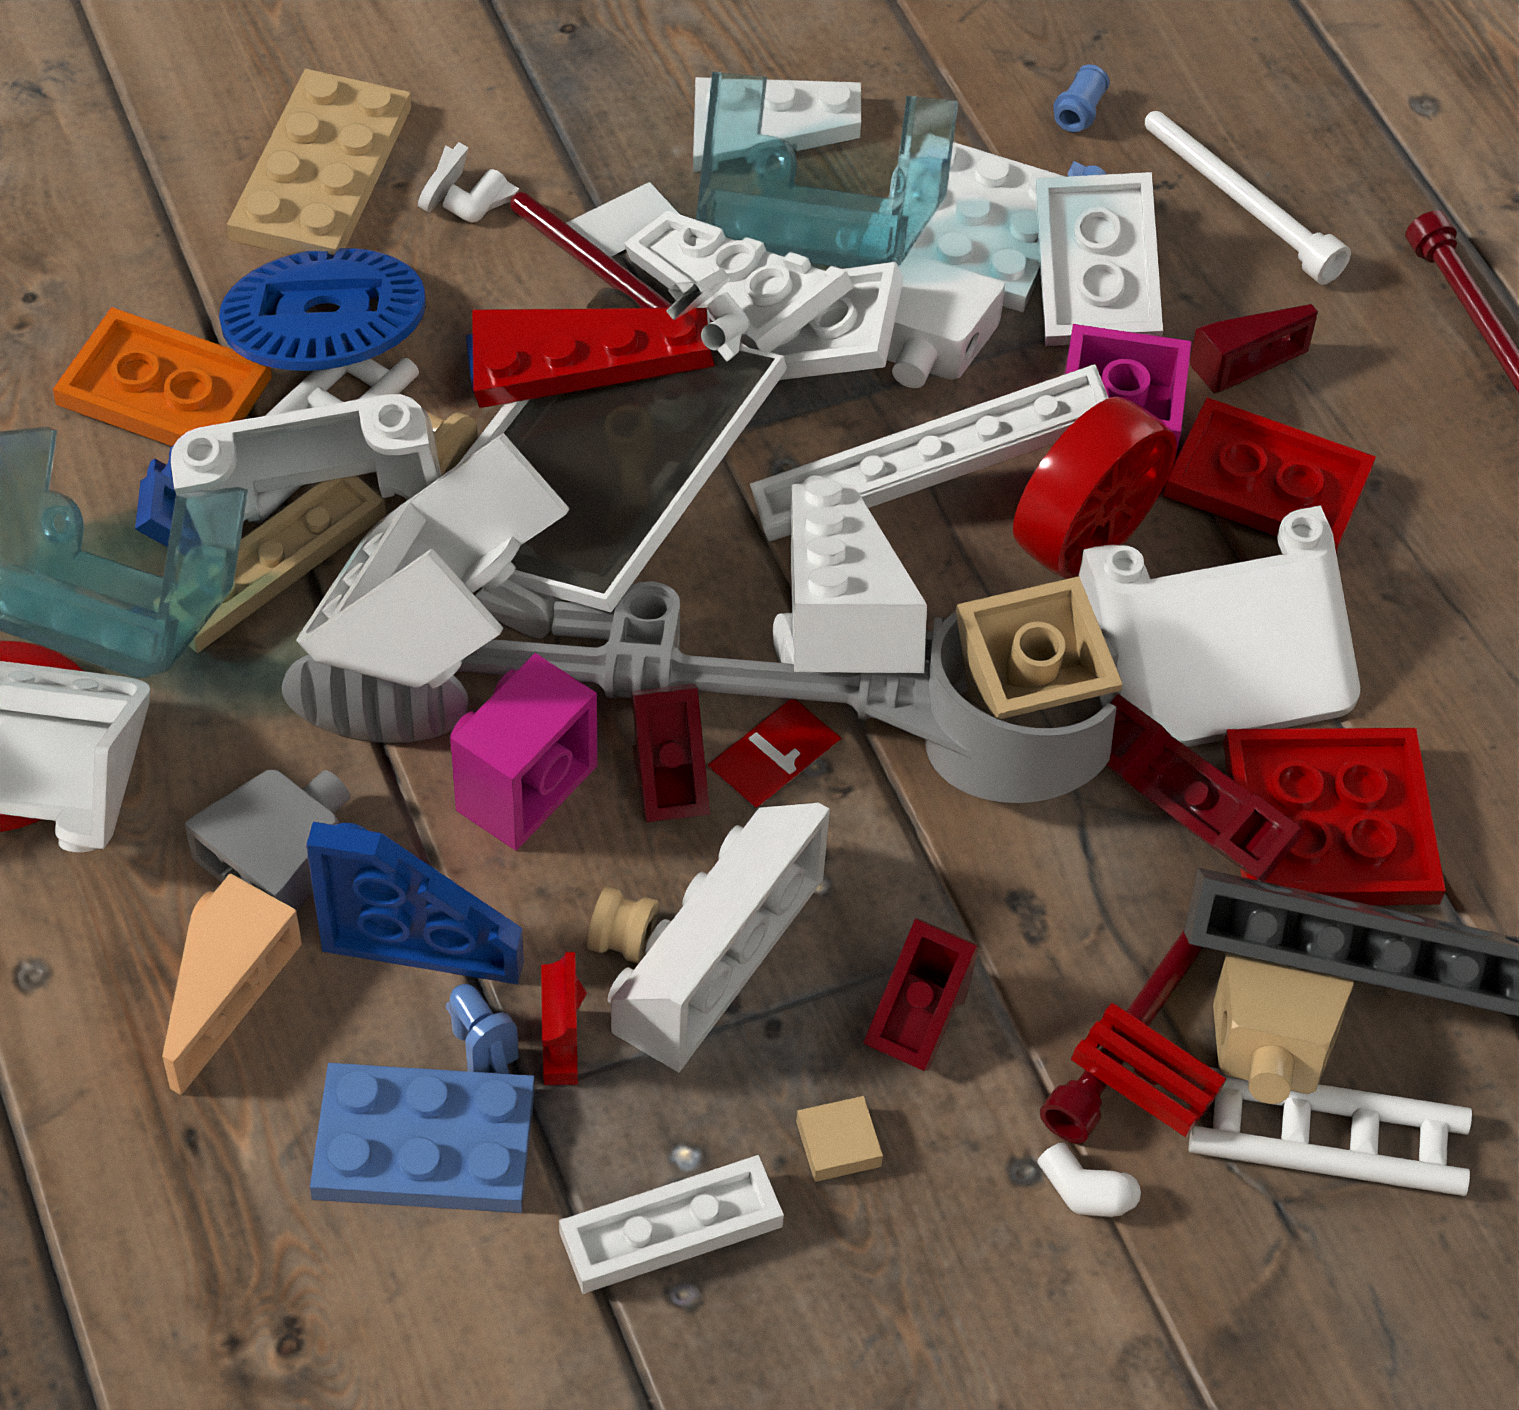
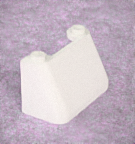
[171,394,441,558]

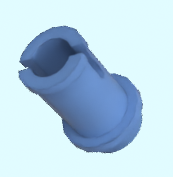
[1053,64,1110,132]

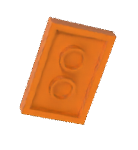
[52,307,272,446]

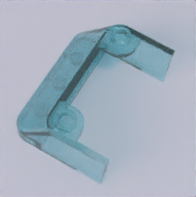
[696,72,958,268]
[0,427,248,678]

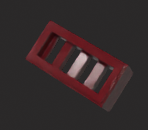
[1190,304,1318,394]

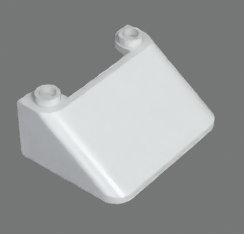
[1079,506,1360,747]
[0,661,150,852]

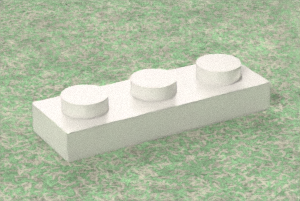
[559,1155,784,1294]

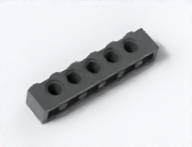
[1184,867,1519,1016]

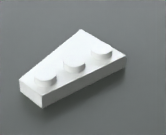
[693,77,861,173]

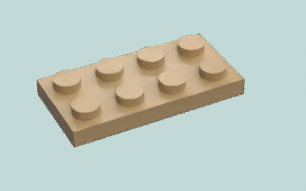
[227,68,411,255]

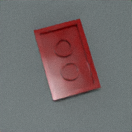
[1163,397,1376,553]

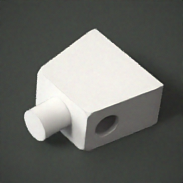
[887,250,1006,388]

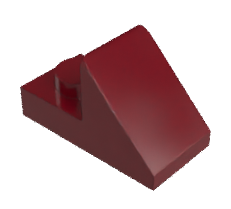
[631,683,710,823]
[863,918,979,1072]

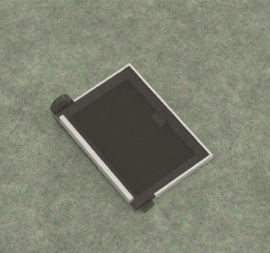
[457,288,787,612]

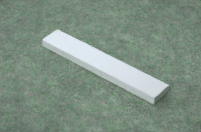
[750,364,1108,542]

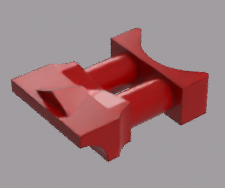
[541,952,587,1085]

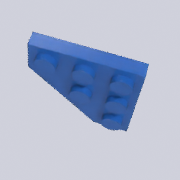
[306,822,524,985]

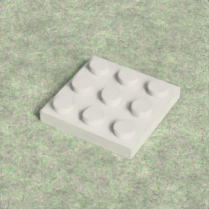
[862,133,1066,312]

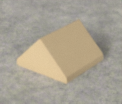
[956,576,1123,720]

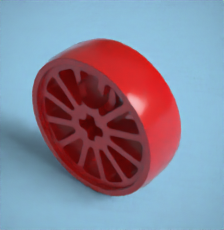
[1013,396,1177,579]

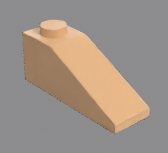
[162,873,302,1095]

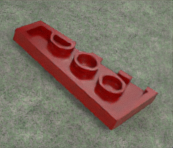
[472,308,715,408]

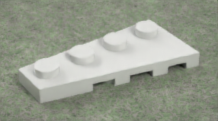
[623,210,853,352]

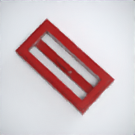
[1071,1002,1226,1138]

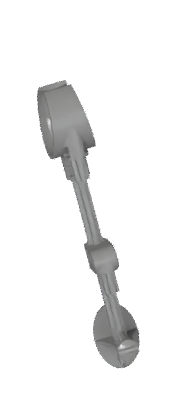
[282,581,1118,803]

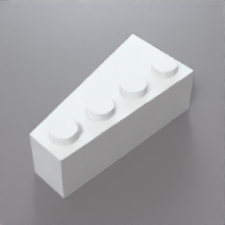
[791,479,927,673]

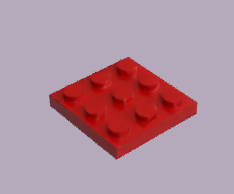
[1223,728,1446,905]

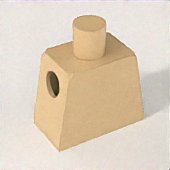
[1213,952,1354,1104]

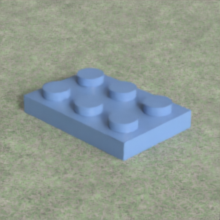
[310,1063,535,1213]

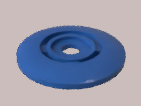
[219,248,426,371]

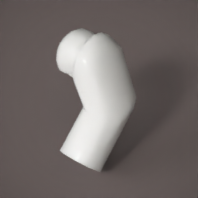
[1037,1143,1141,1217]

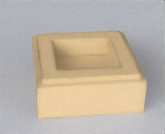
[796,1096,883,1182]

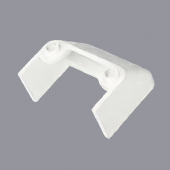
[297,433,569,689]

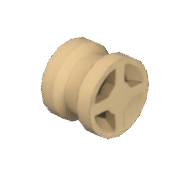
[587,886,659,964]

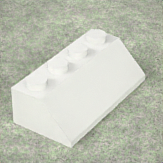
[608,803,830,1073]

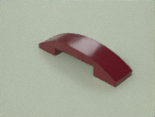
[1106,694,1305,883]

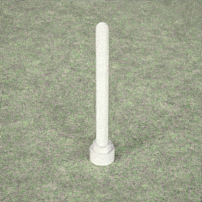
[1145,111,1351,285]

